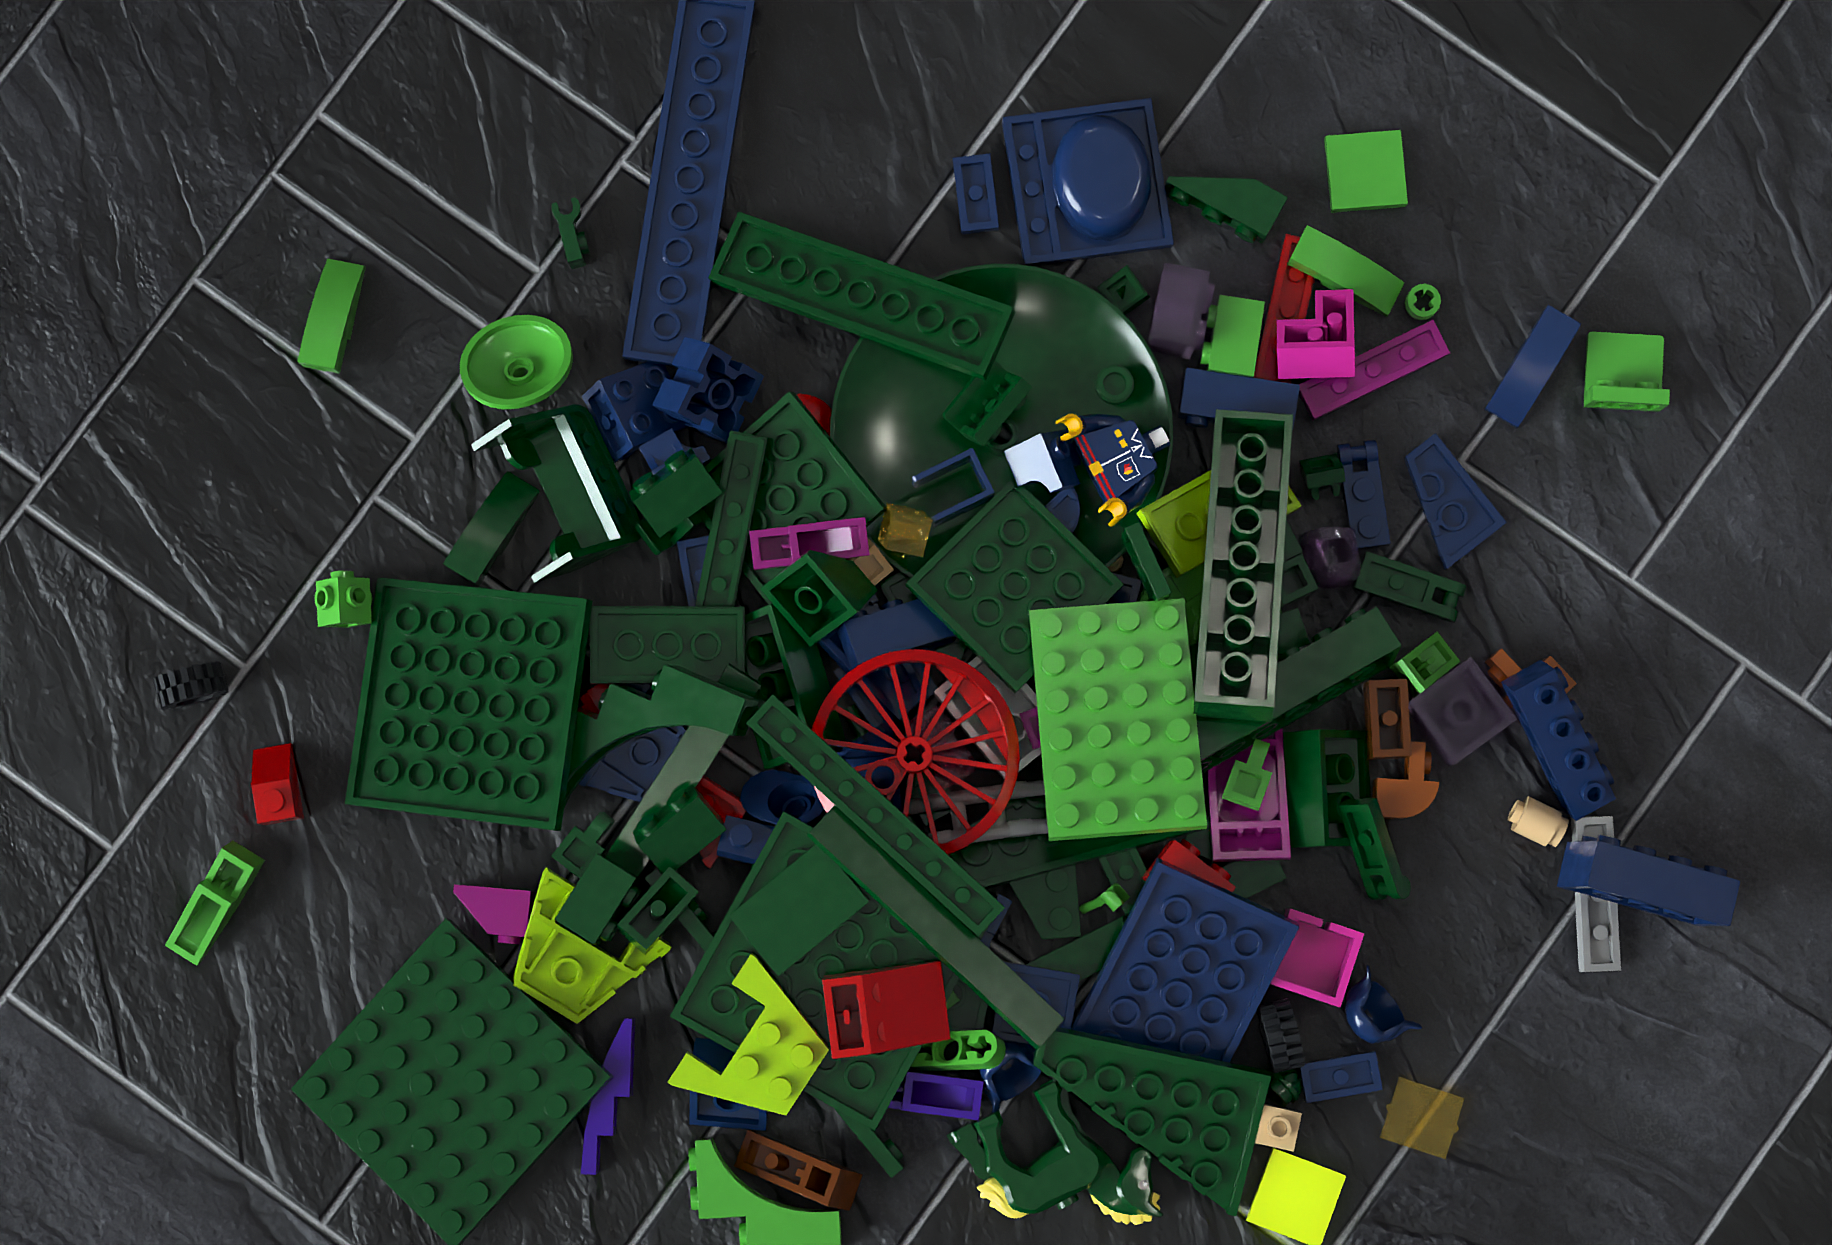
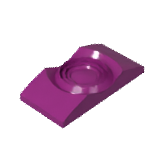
[1207,729,1291,862]

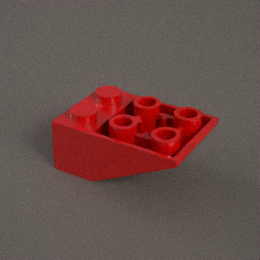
[822,961,951,1059]

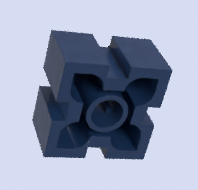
[652,337,764,443]

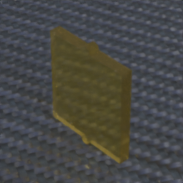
[1380,1077,1464,1159]

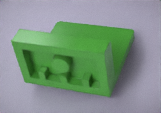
[1584,332,1670,412]

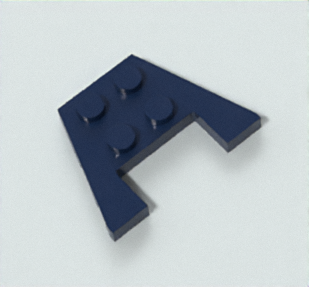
[579,684,687,802]

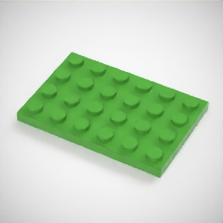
[1029,598,1207,841]

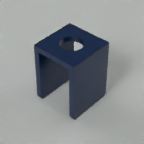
[912,448,995,528]

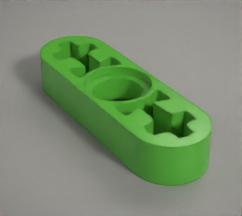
[910,1030,1006,1072]

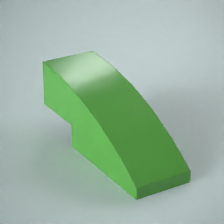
[1287,225,1405,317]
[297,259,365,374]
[165,841,265,966]

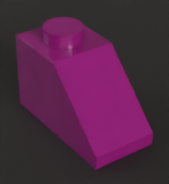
[453,884,535,944]

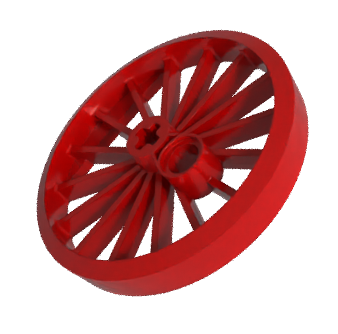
[812,649,1020,857]

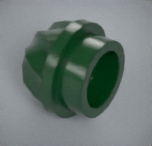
[1267,1069,1303,1107]

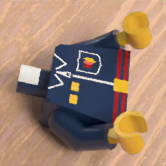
[1055,413,1170,527]

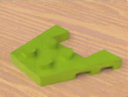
[512,867,672,1024]
[667,953,829,1116]

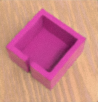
[1270,908,1364,1008]

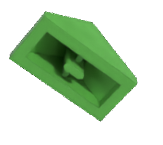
[1390,632,1460,697]

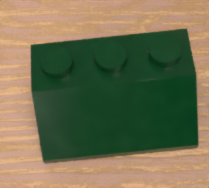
[1283,729,1370,848]

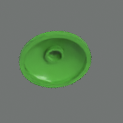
[460,315,573,409]

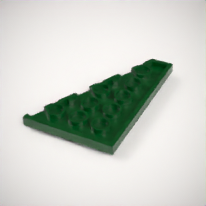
[1033,1027,1271,1216]

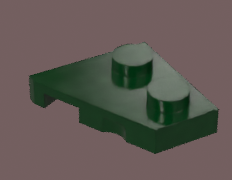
[1009,865,1081,939]

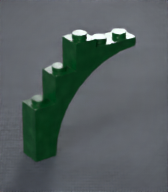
[564,665,759,808]

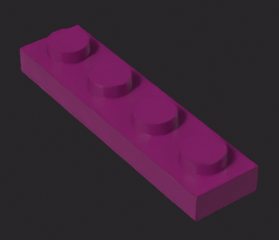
[1298,320,1450,421]

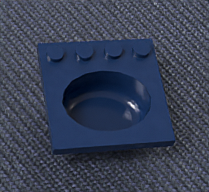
[1002,98,1174,266]

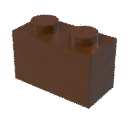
[1363,679,1412,760]

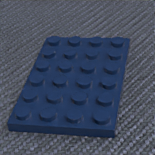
[1071,858,1299,1063]

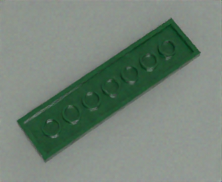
[708,212,1016,381]

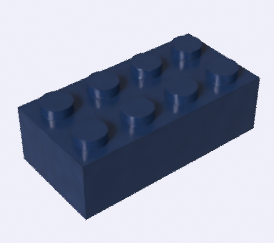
[1557,835,1740,926]

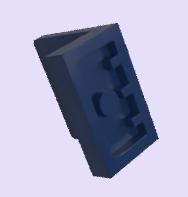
[582,362,688,463]

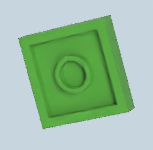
[1324,130,1408,213]

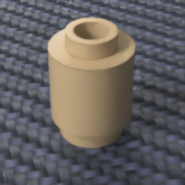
[1508,796,1569,847]

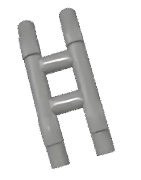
[909,780,1048,844]

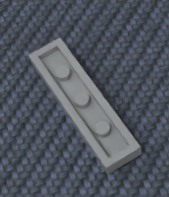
[1571,816,1621,972]

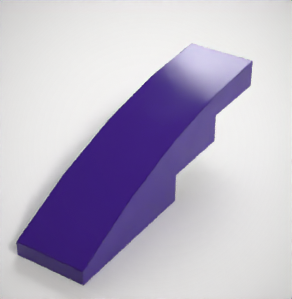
[581,1018,636,1175]

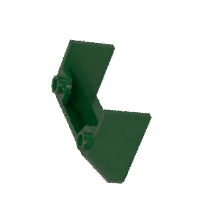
[471,404,641,583]

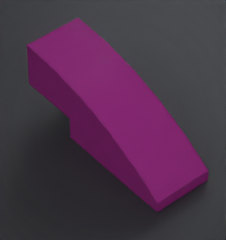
[749,517,870,570]

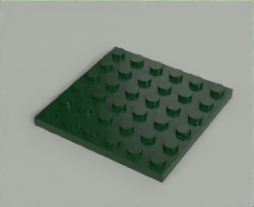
[345,577,593,831]
[670,811,988,1131]
[291,918,614,1245]

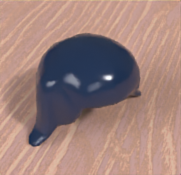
[1345,965,1422,1043]
[979,1041,1041,1113]

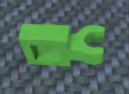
[1222,739,1272,811]

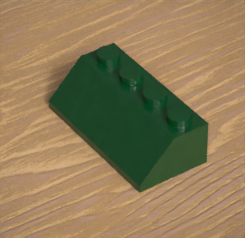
[745,604,846,770]

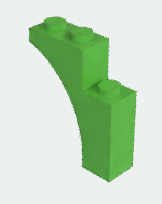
[689,1137,842,1245]

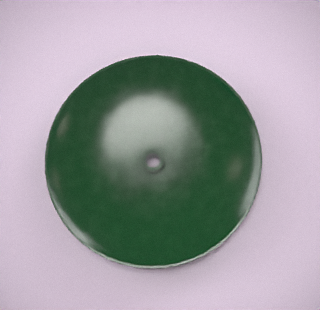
[830,264,1173,578]

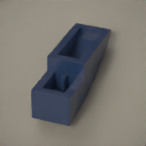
[1485,305,1581,428]

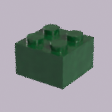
[554,853,643,945]

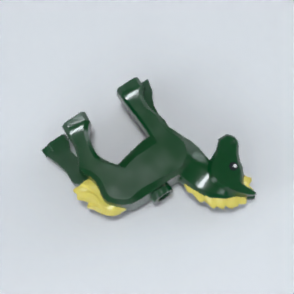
[946,1078,1163,1225]

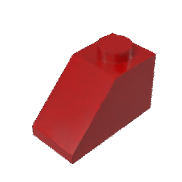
[251,743,304,825]

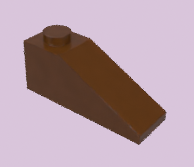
[734,1130,863,1211]

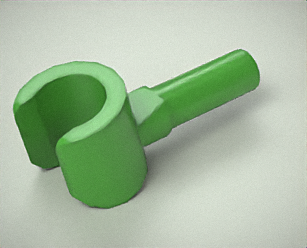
[1079,883,1130,914]

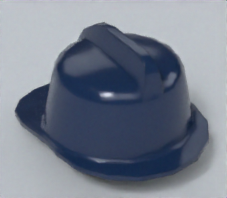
[740,770,825,827]

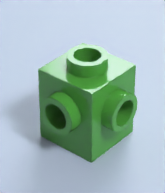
[315,571,372,628]

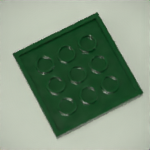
[697,391,888,605]
[905,477,1124,694]

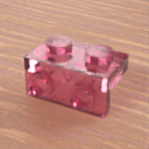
[904,705,976,790]

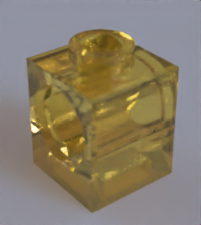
[878,503,932,557]

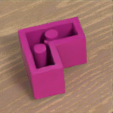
[1277,289,1355,379]

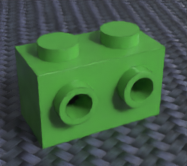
[1200,295,1265,378]

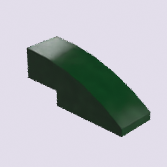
[443,471,541,587]

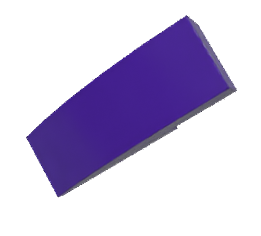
[888,1070,984,1120]

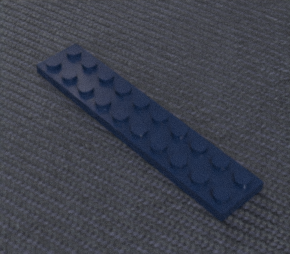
[622,0,756,366]

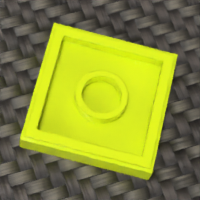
[1246,1147,1346,1245]

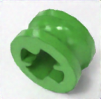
[1405,284,1441,320]

